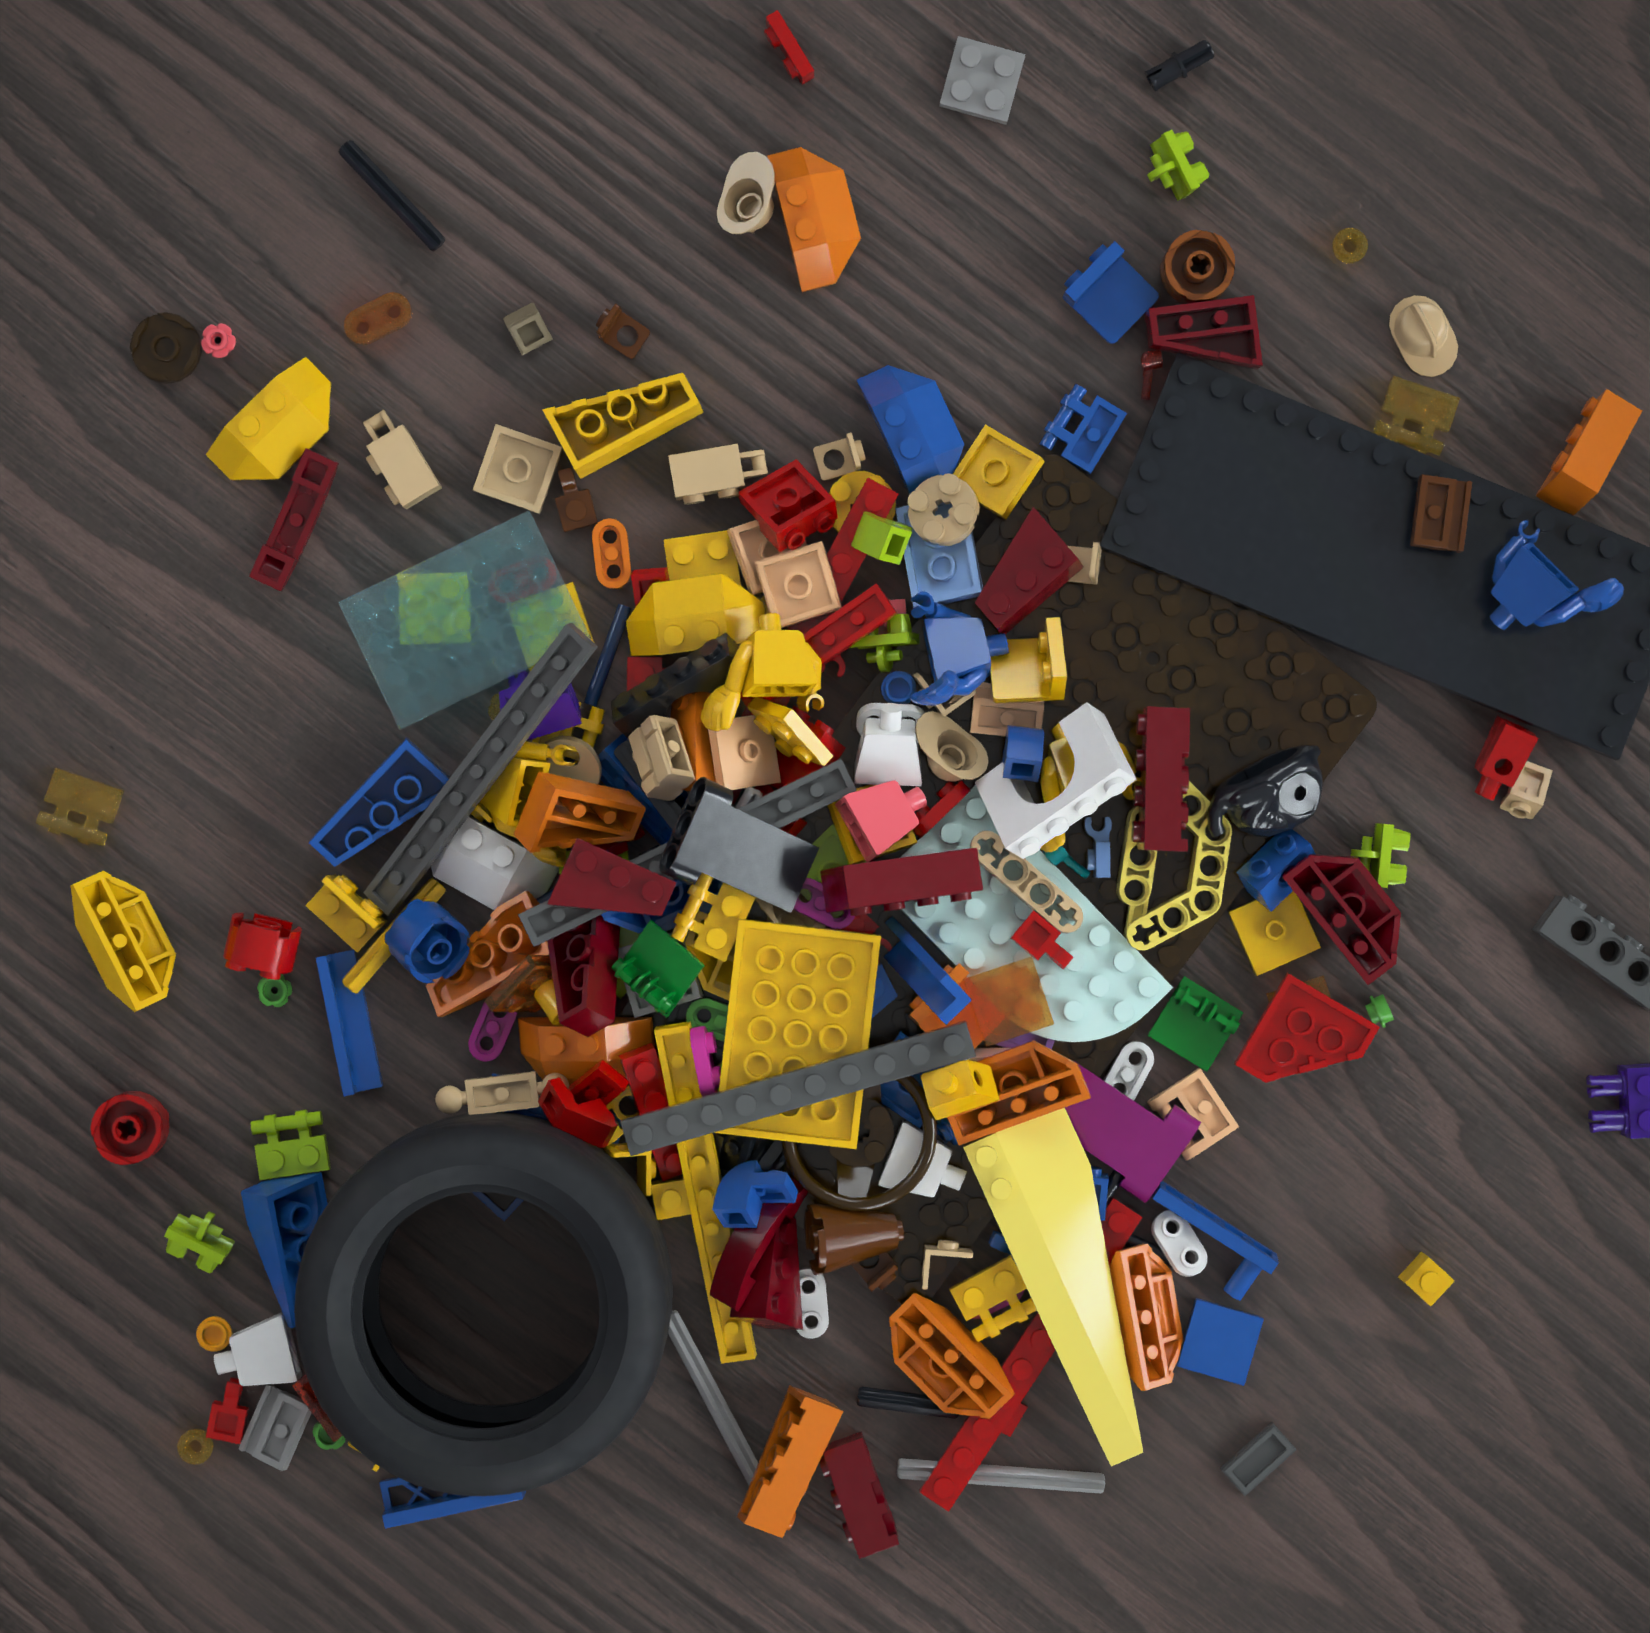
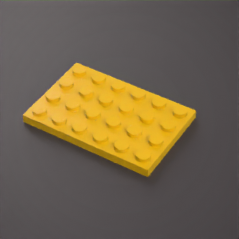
[714,919,881,1149]

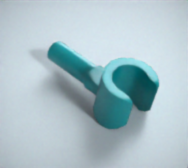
[1042,846,1090,879]

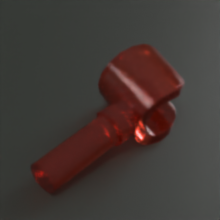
[1141,350,1163,400]

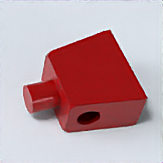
[1474,715,1539,801]

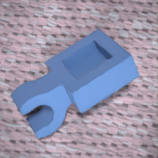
[1084,817,1112,878]

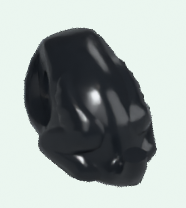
[1207,745,1323,837]

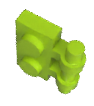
[251,1109,331,1180]

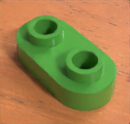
[686,998,728,1042]

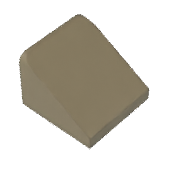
[503,303,553,355]

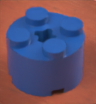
[384,899,470,983]

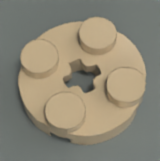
[908,473,980,546]

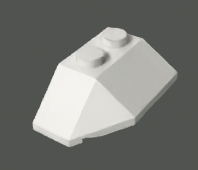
[431,815,559,910]

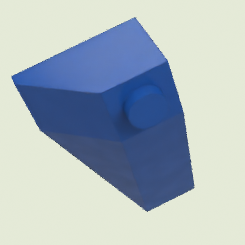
[241,1172,328,1328]

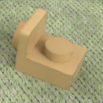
[1500,761,1553,819]

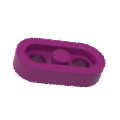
[793,878,855,929]
[468,993,518,1062]

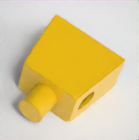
[920,1060,1000,1120]

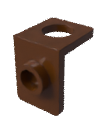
[596,303,650,360]
[851,1252,898,1292]

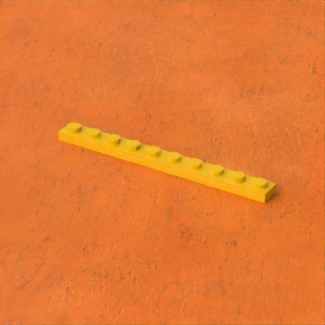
[654,1021,757,1364]

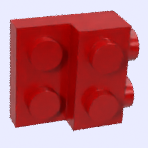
[738,459,838,552]

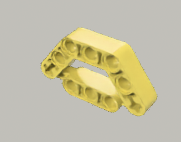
[1116,781,1232,950]

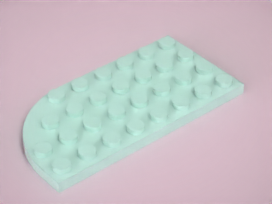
[900,785,1173,1042]

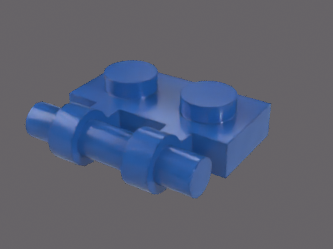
[1039,384,1127,475]

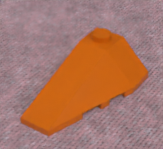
[426,891,551,1017]

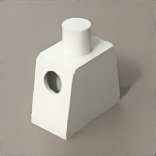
[854,703,922,787]
[878,1120,967,1197]
[214,1312,303,1386]

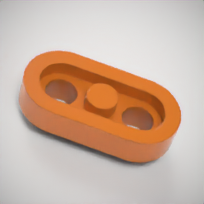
[592,518,632,589]

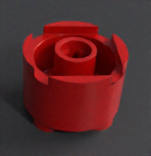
[223,912,302,980]
[91,1091,169,1165]

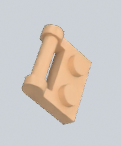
[1147,1068,1239,1161]

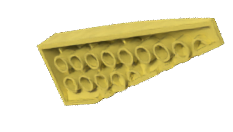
[963,1108,1143,1466]

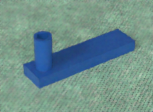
[1152,1181,1279,1301]

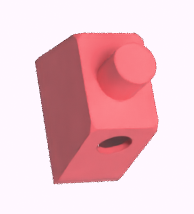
[835,780,927,862]

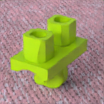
[1147,130,1209,201]
[849,614,920,672]
[1350,823,1411,888]
[164,1211,235,1273]

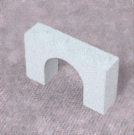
[975,702,1137,859]

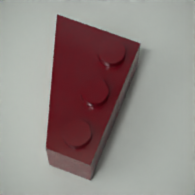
[1144,295,1263,369]
[975,507,1084,634]
[547,838,677,916]
[730,1216,803,1330]
[819,1431,899,1559]

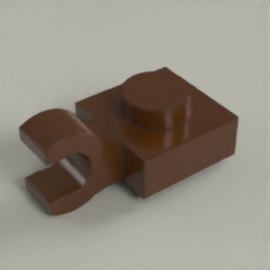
[555,468,598,532]

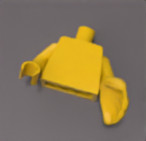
[700,613,824,732]
[1040,723,1140,852]
[480,741,577,867]

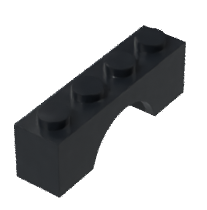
[611,633,739,740]

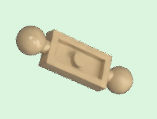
[435,1071,569,1115]

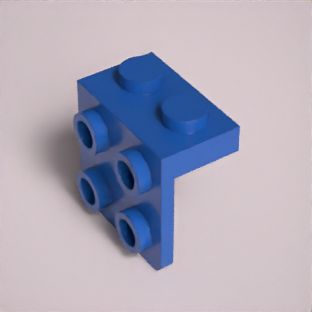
[1062,241,1159,344]

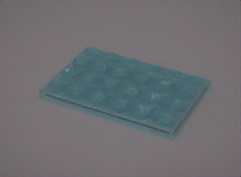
[338,510,592,730]

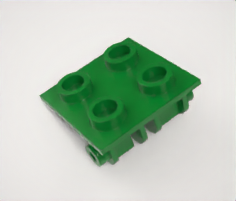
[611,920,705,1018]
[1147,976,1243,1072]

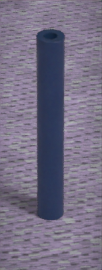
[583,604,632,707]

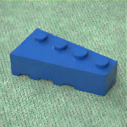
[309,737,450,867]

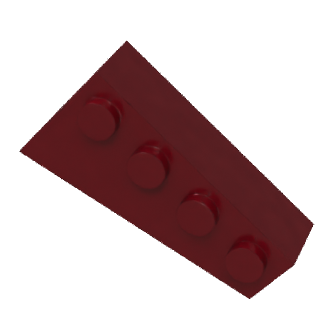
[1131,706,1190,852]
[820,848,983,916]
[547,914,620,1037]

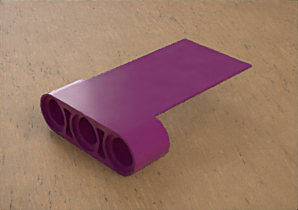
[1065,1061,1201,1203]

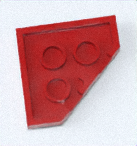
[1234,973,1380,1083]

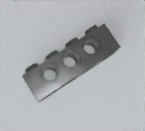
[1532,894,1650,1011]

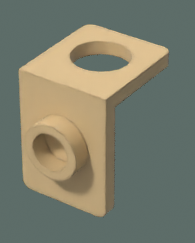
[813,432,866,481]
[1067,542,1102,585]
[913,672,977,717]
[921,1240,973,1290]

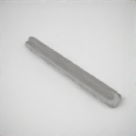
[668,1310,758,1485]
[897,1458,1105,1494]

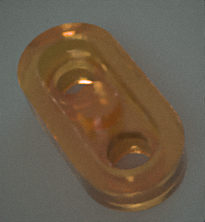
[344,292,412,345]

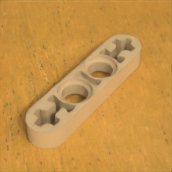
[969,831,1083,934]

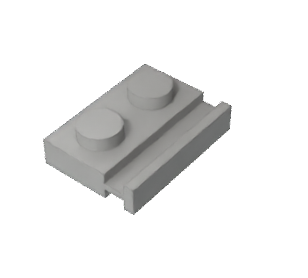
[239,1384,315,1471]

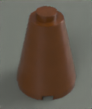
[804,1204,904,1275]

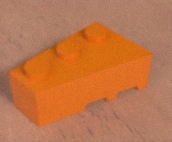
[1536,389,1642,516]
[514,771,646,853]

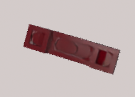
[249,448,339,591]
[709,1177,808,1312]

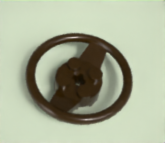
[781,1075,937,1211]

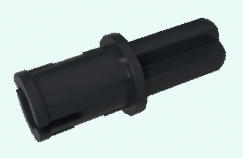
[1145,40,1215,91]

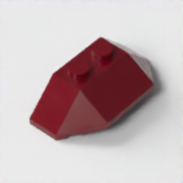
[1282,854,1401,985]

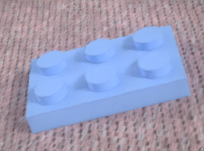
[895,503,983,608]

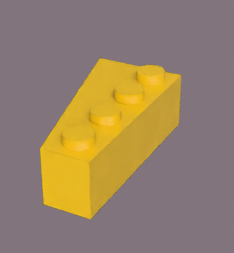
[542,373,704,479]

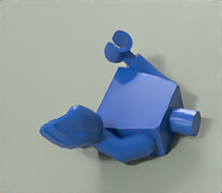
[1490,520,1624,630]
[910,591,1009,706]

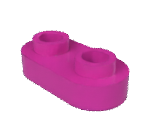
[690,1026,721,1097]

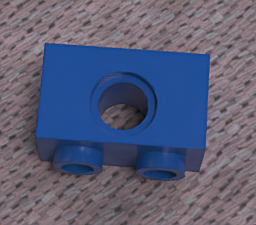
[1236,829,1316,912]

